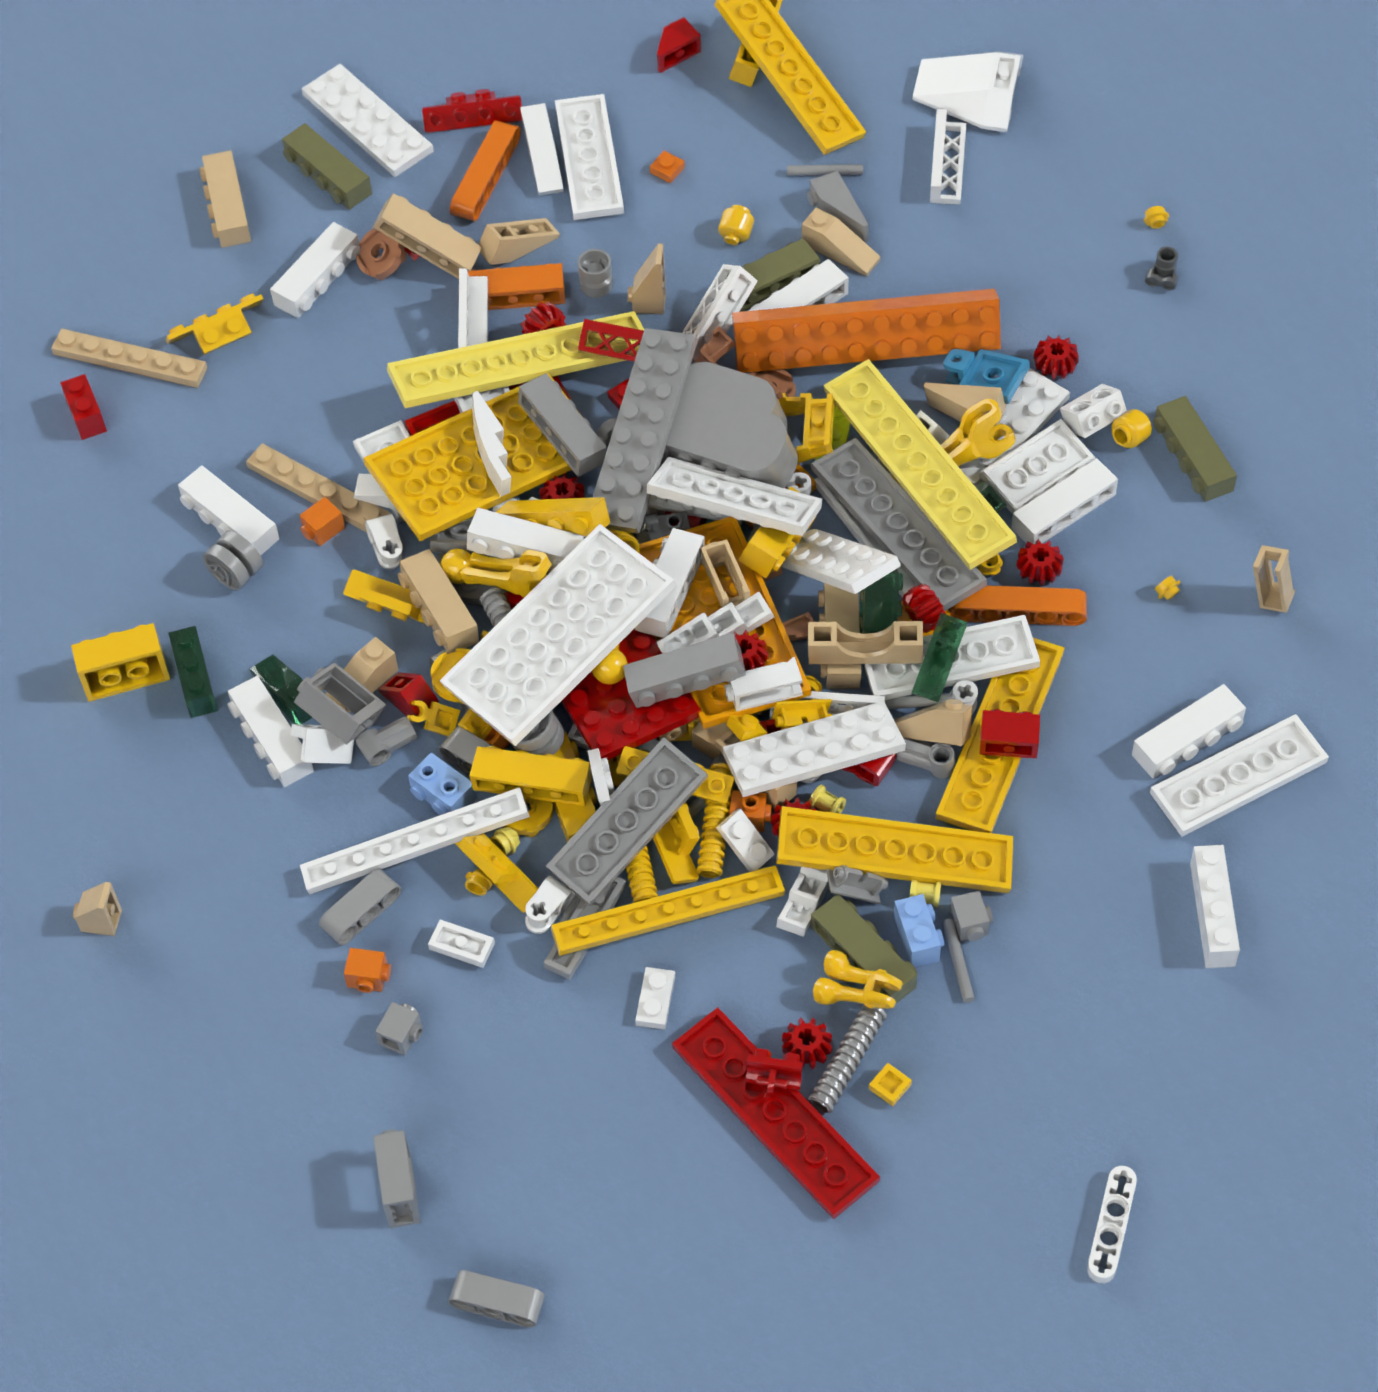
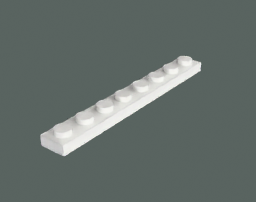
[300,787,530,894]

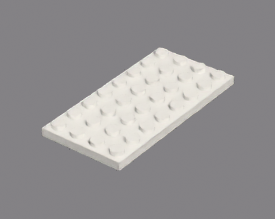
[440,524,677,746]

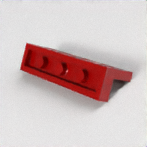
[578,319,644,362]

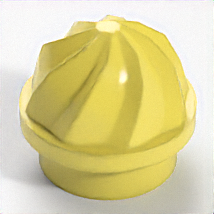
[490,827,520,856]

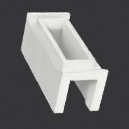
[724,657,803,712]

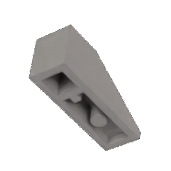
[807,171,869,242]

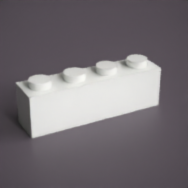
[270,222,361,318]
[749,259,849,311]
[1011,458,1118,544]
[178,465,279,556]
[467,508,584,572]
[635,528,705,638]
[227,675,314,787]
[1132,684,1246,779]
[1190,845,1240,968]

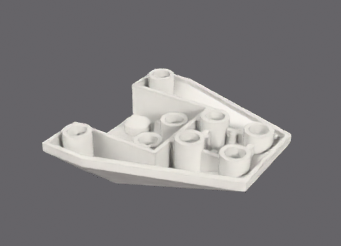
[913,51,1023,132]

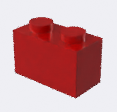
[60,374,107,440]
[979,709,1041,759]

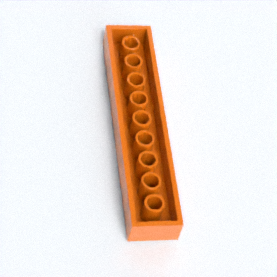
[732,289,1001,373]

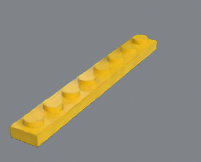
[551,865,785,956]

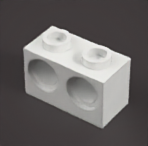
[1060,384,1127,438]

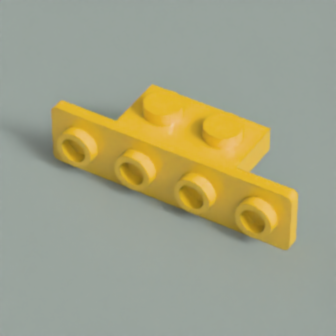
[166,293,264,355]
[343,569,425,624]
[616,746,735,805]
[653,802,700,884]
[455,833,539,913]

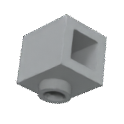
[950,891,993,941]
[375,1002,423,1055]

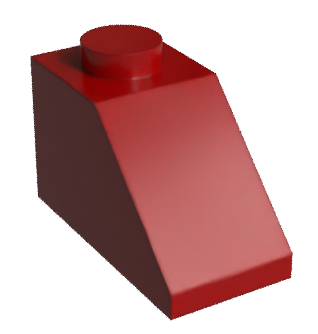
[657,17,701,73]
[378,672,439,716]

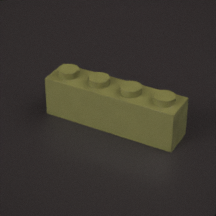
[282,123,372,210]
[725,238,820,312]
[1153,396,1237,502]
[811,894,917,1004]

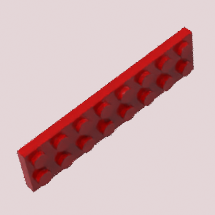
[672,1007,880,1220]

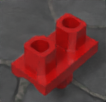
[746,1048,803,1096]

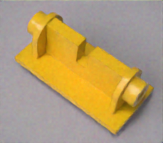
[771,699,832,730]

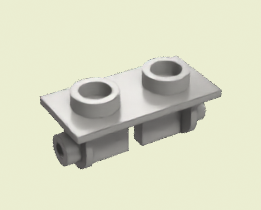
[826,865,888,904]

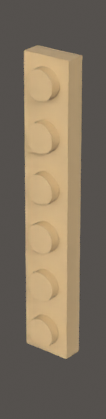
[51,328,208,388]
[246,443,391,533]

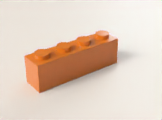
[468,263,566,310]

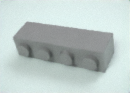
[518,373,607,477]
[623,632,746,708]

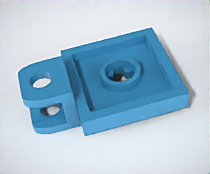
[943,349,1030,404]

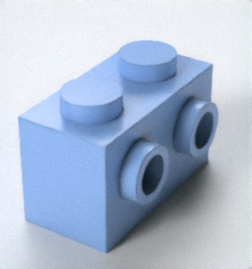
[408,753,477,815]
[894,894,944,967]

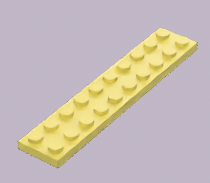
[387,311,644,408]
[823,359,1017,570]

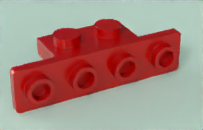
[422,89,522,133]

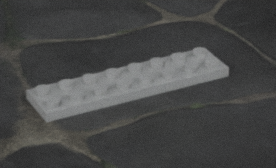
[592,328,698,534]
[811,438,987,611]

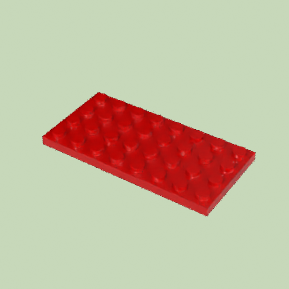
[504,573,701,760]

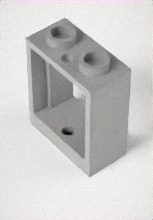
[294,663,386,745]
[373,1130,421,1228]

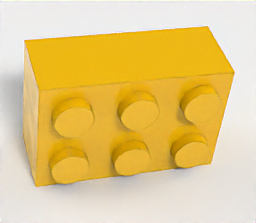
[71,623,170,702]

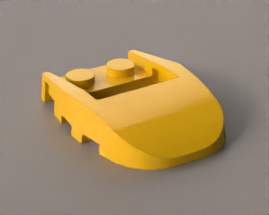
[778,393,835,464]

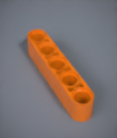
[450,121,521,221]
[950,585,1087,626]

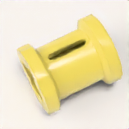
[809,784,846,814]
[909,880,942,908]

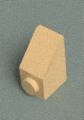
[73,882,122,936]

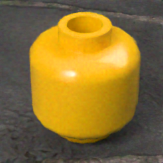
[718,205,754,245]
[1111,409,1152,449]

